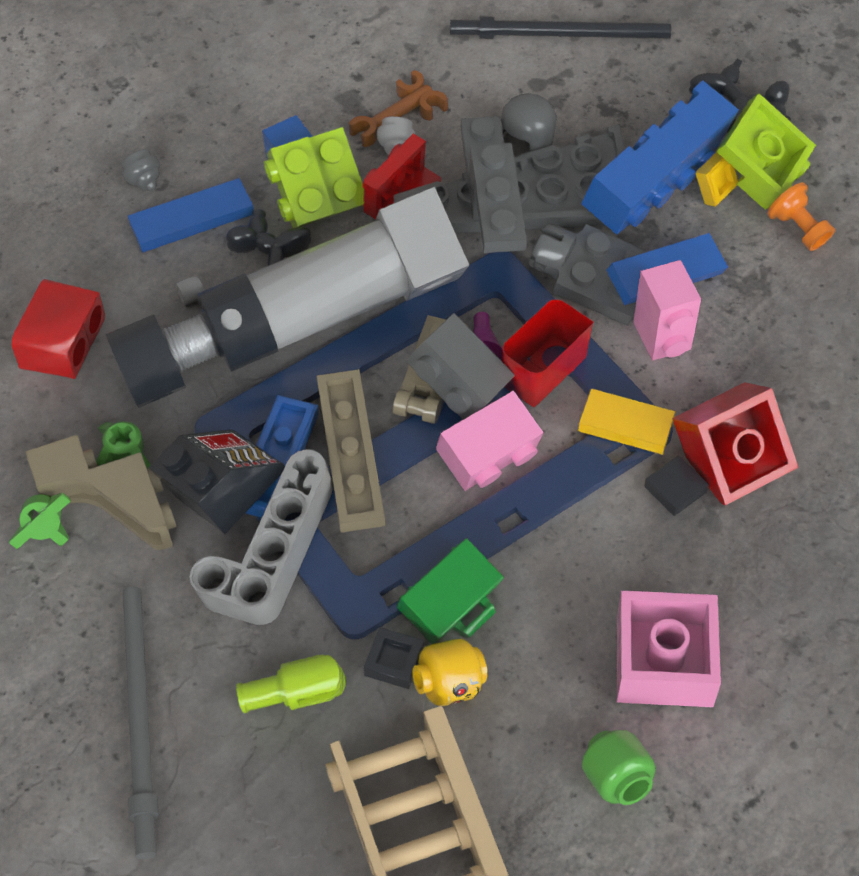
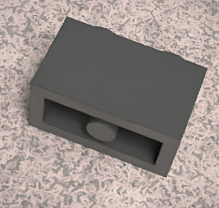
[406,313,515,420]

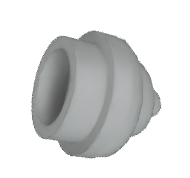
[377,117,416,155]

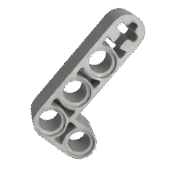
[189,449,333,625]

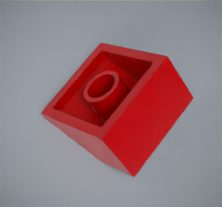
[672,382,799,505]

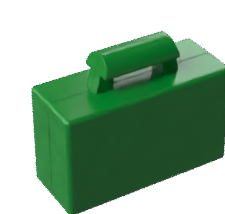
[396,538,504,644]

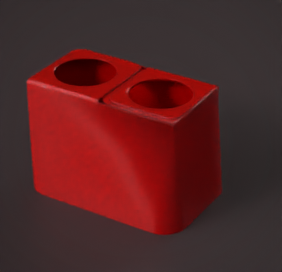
[11,279,105,379]
[502,300,594,408]

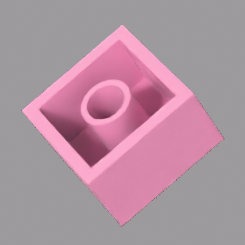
[617,591,721,707]

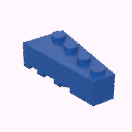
[581,80,739,234]

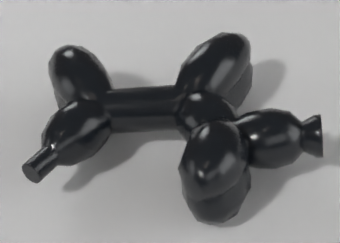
[689,59,791,132]
[226,209,311,266]

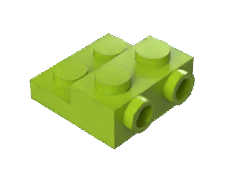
[716,93,816,210]
[264,127,364,228]

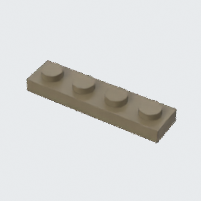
[317,369,386,533]

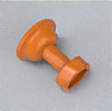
[767,182,835,251]

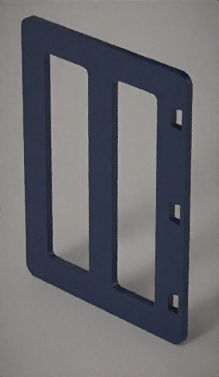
[195,251,673,639]

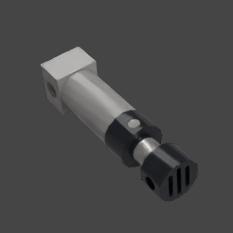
[106,187,469,408]

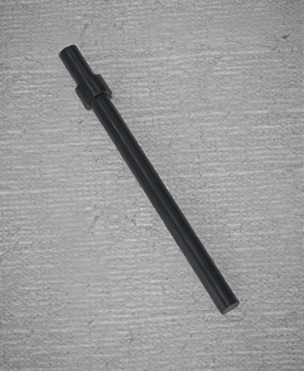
[450,16,671,39]

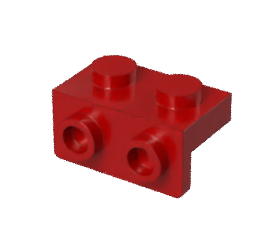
[362,133,442,220]

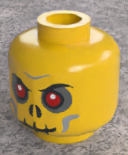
[412,639,487,706]

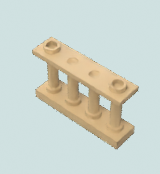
[325,706,509,876]

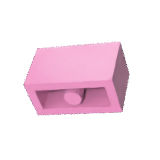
[633,260,701,361]
[436,391,544,491]

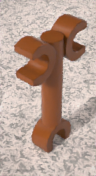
[349,70,448,148]

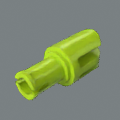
[236,655,346,713]

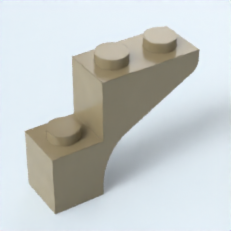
[25,435,176,550]

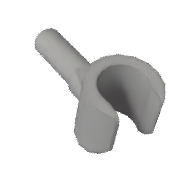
[176,277,204,307]

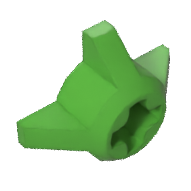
[96,421,151,468]
[9,492,71,549]

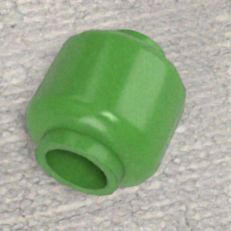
[582,730,656,805]

